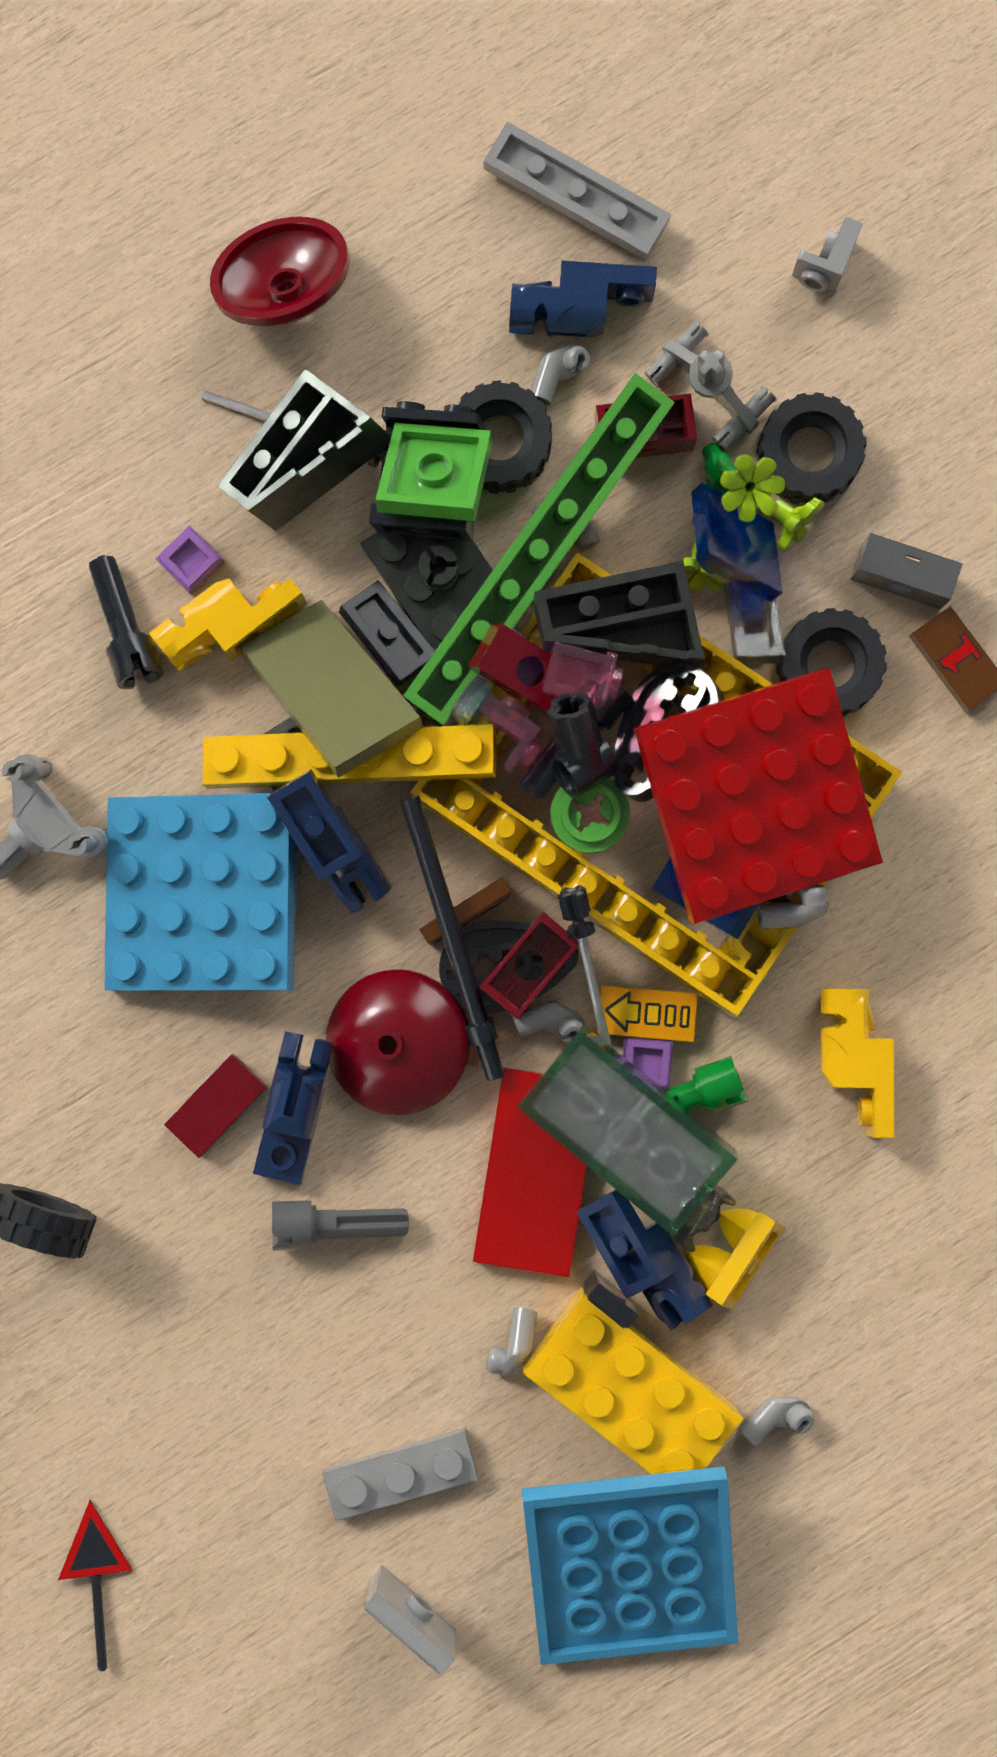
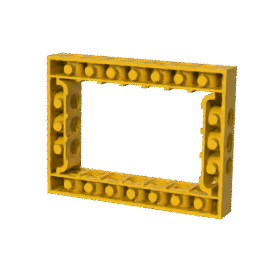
[410,552,903,1017]

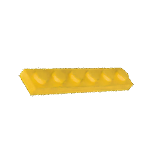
[202,724,496,789]

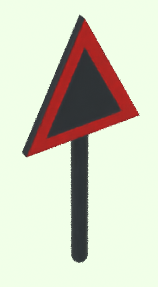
[58,1500,133,1672]

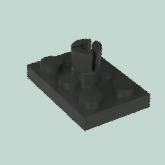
[360,532,493,651]

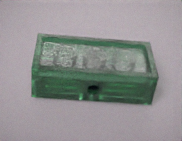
[517,1024,738,1236]

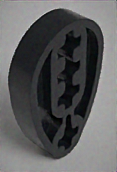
[614,663,725,802]
[439,921,579,1015]

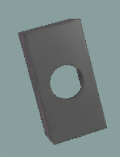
[850,533,963,609]

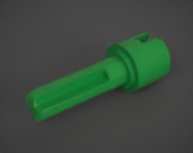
[610,1056,748,1125]

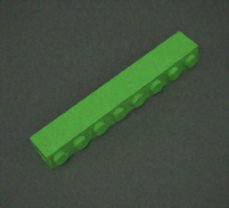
[403,373,675,727]

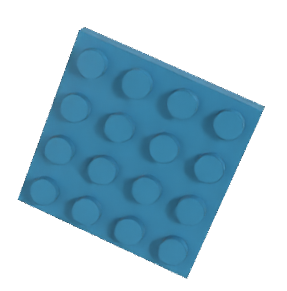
[105,793,295,991]
[522,1466,738,1665]

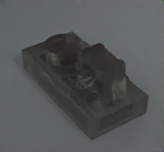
[723,572,785,670]

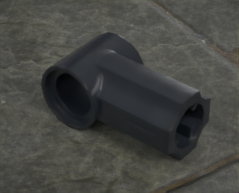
[547,692,619,798]

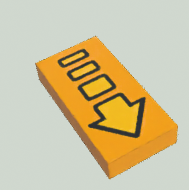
[596,985,698,1042]

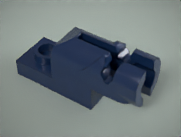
[509,260,657,337]
[267,769,392,913]
[253,1031,333,1185]
[577,1186,713,1331]

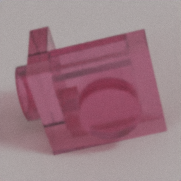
[541,642,623,708]
[480,694,543,775]

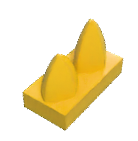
[684,1208,785,1310]

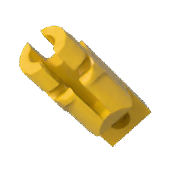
[149,578,307,671]
[820,989,894,1138]

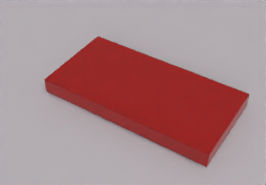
[473,1067,599,1277]

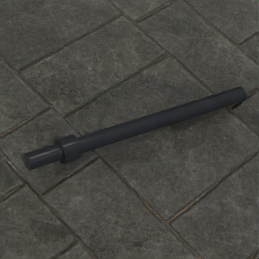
[400,795,505,1081]

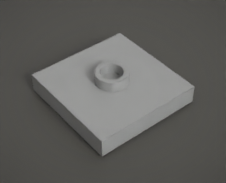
[364,1565,456,1675]

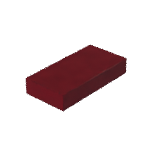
[164,1053,268,1158]

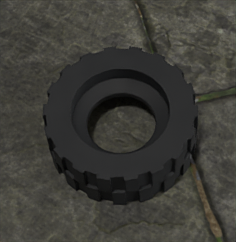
[458,380,552,494]
[756,392,867,505]
[776,608,887,717]
[0,1183,97,1259]

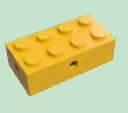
[523,1286,744,1474]

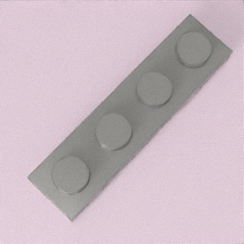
[483,122,671,261]

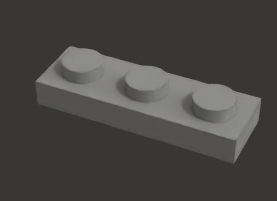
[322,1428,478,1521]

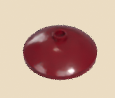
[210,216,350,327]
[326,969,470,1116]

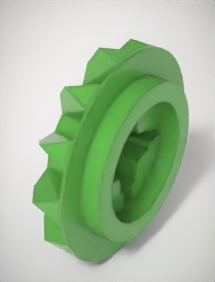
[550,778,630,854]

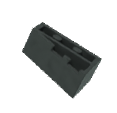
[217,369,391,531]
[533,561,705,668]

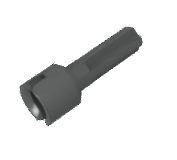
[272,1200,409,1251]

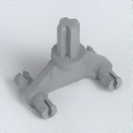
[644,320,777,452]
[0,754,108,879]

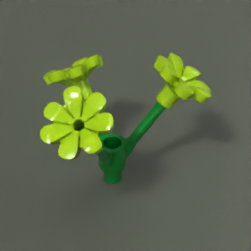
[683,443,824,593]

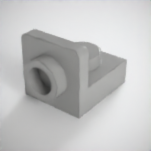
[792,217,863,293]

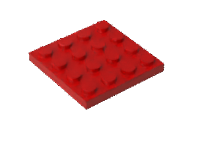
[634,669,883,924]

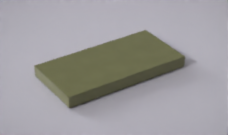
[240,600,423,778]

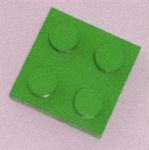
[375,423,492,521]

